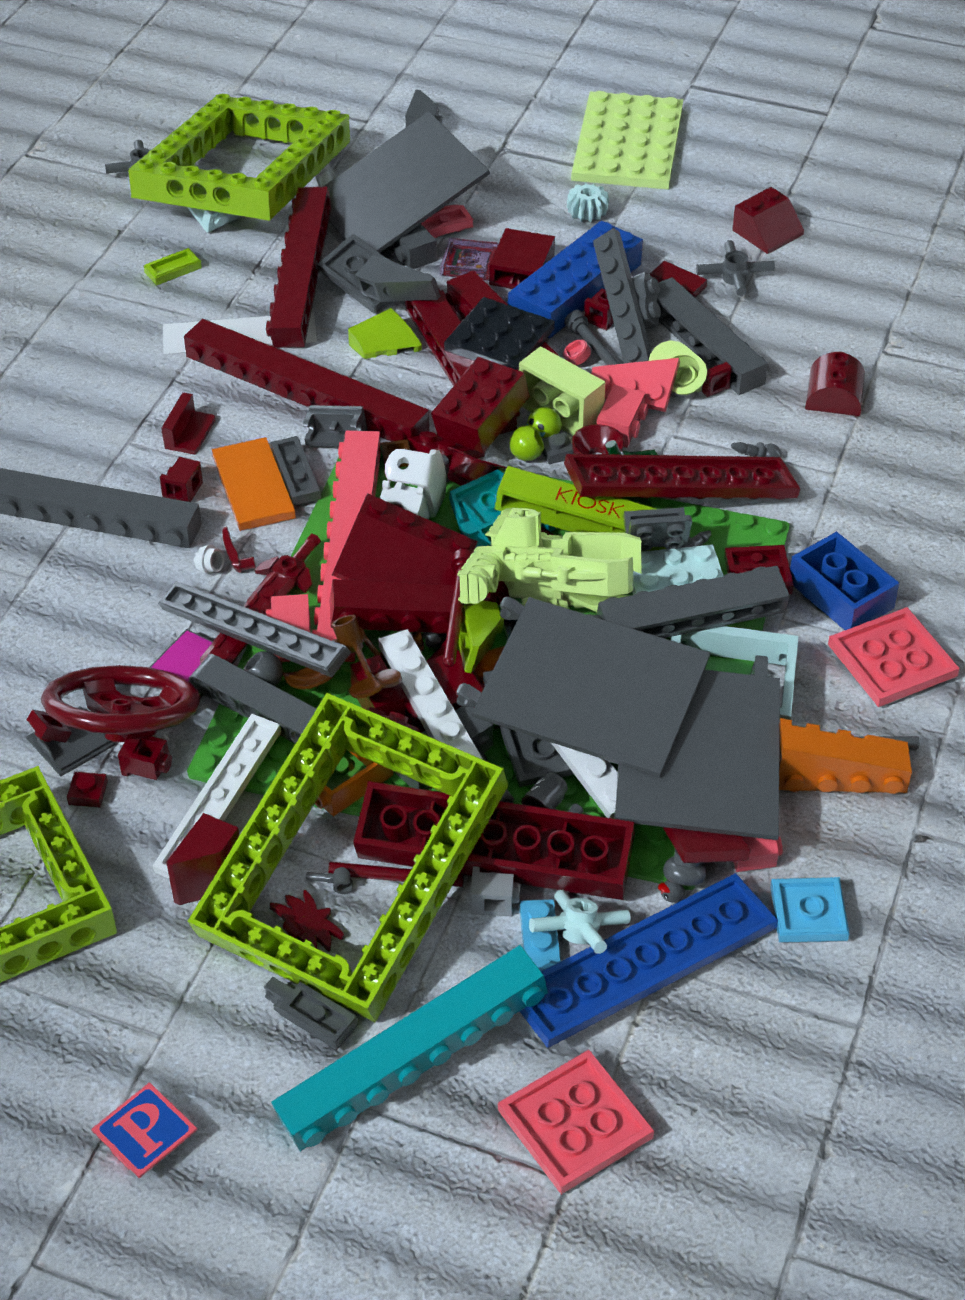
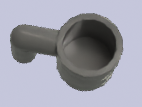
[521,773,584,814]

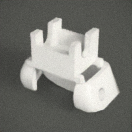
[380,449,446,520]

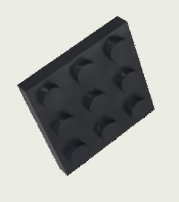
[444,297,555,371]

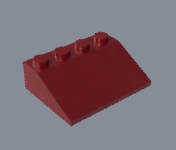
[332,493,478,585]

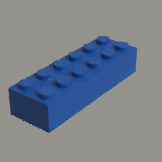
[508,221,643,339]

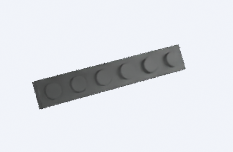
[593,228,651,363]

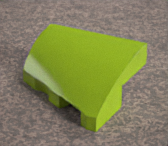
[348,308,422,359]

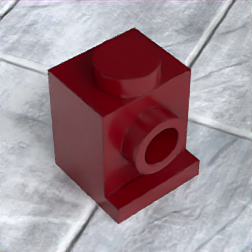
[585,288,614,331]
[159,457,203,502]
[118,736,172,780]

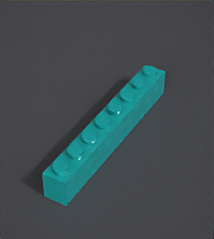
[271,945,548,1151]

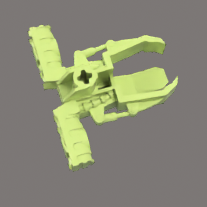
[457,508,641,612]

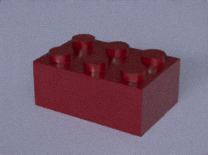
[431,357,530,453]

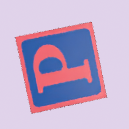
[91,1082,198,1178]

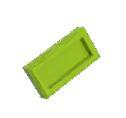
[143,248,202,286]

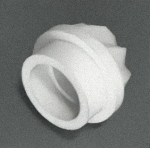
[194,545,225,574]

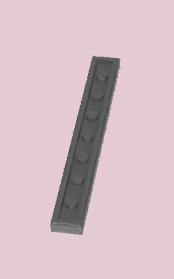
[158,581,350,677]

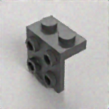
[623,507,692,551]

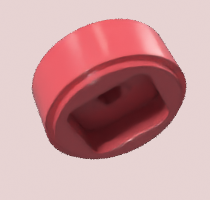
[563,340,591,366]

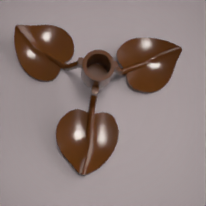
[283,615,425,699]

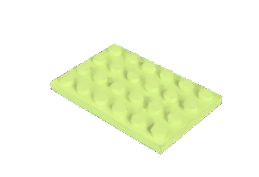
[571,91,683,190]

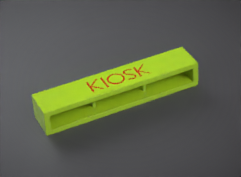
[495,466,667,552]

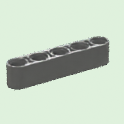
[189,654,317,744]

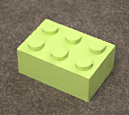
[519,346,605,436]

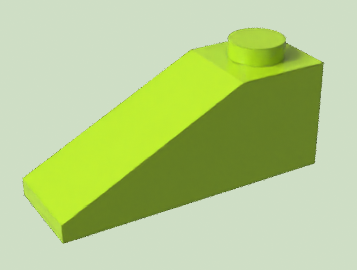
[458,600,504,673]

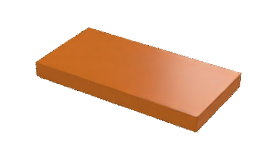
[211,437,296,531]

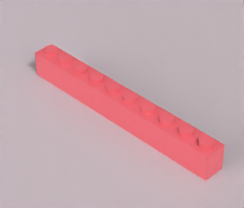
[311,431,381,662]

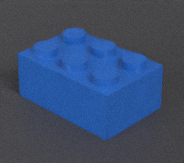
[790,531,899,630]

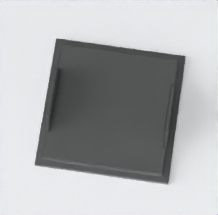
[26,706,115,777]

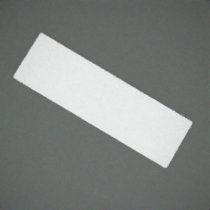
[163,313,317,354]

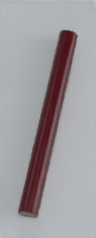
[328,862,464,887]

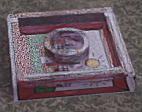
[440,238,499,281]

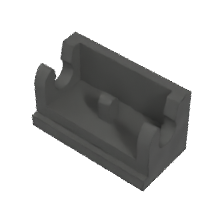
[303,405,368,446]

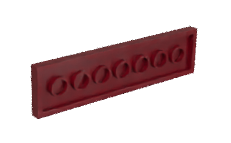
[564,454,800,500]

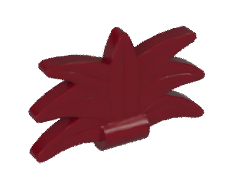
[269,890,344,952]

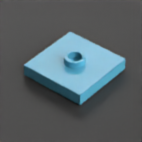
[770,877,849,943]

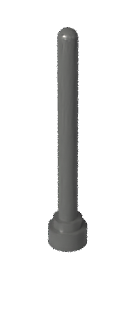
[564,310,620,365]

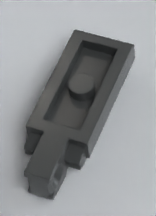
[264,977,358,1050]

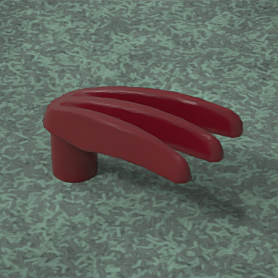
[222,526,256,573]

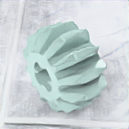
[567,182,609,222]

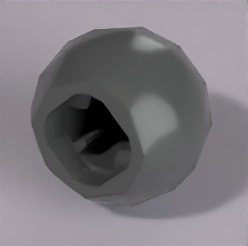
[244,651,283,687]

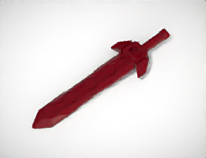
[200,533,321,664]

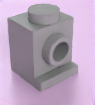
[470,866,520,917]

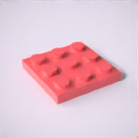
[828,607,960,707]
[498,1050,654,1195]

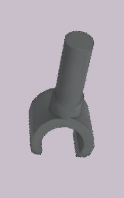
[306,867,353,894]

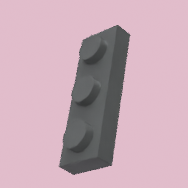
[271,436,321,506]

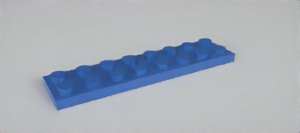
[519,873,778,1048]

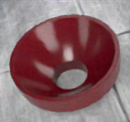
[572,424,624,454]

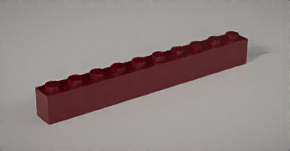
[184,319,430,441]

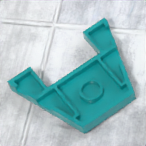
[449,469,558,548]

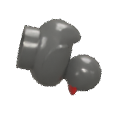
[657,849,706,903]

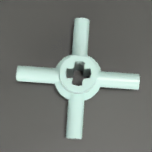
[529,890,631,954]

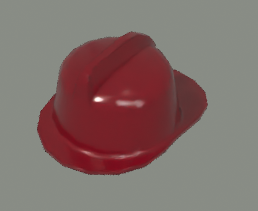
[447,447,507,486]

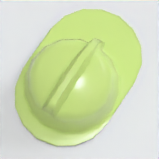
[649,341,707,395]

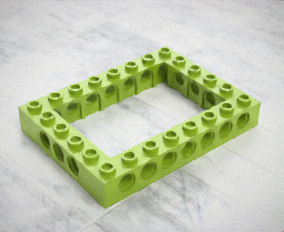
[128,94,350,221]
[187,693,508,1023]
[0,766,117,983]

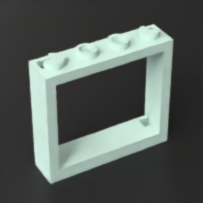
[671,626,798,720]

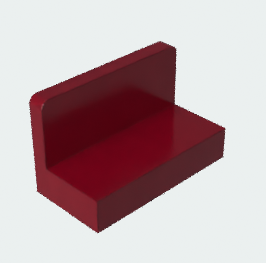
[161,392,215,455]

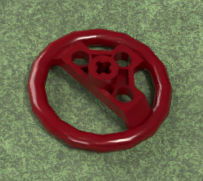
[41,665,201,742]

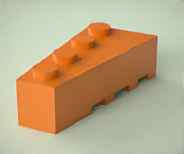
[779,718,912,794]

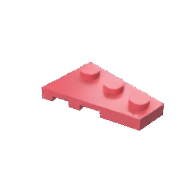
[591,358,680,412]

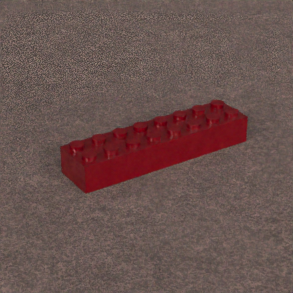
[353,781,635,900]

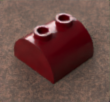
[805,352,865,416]

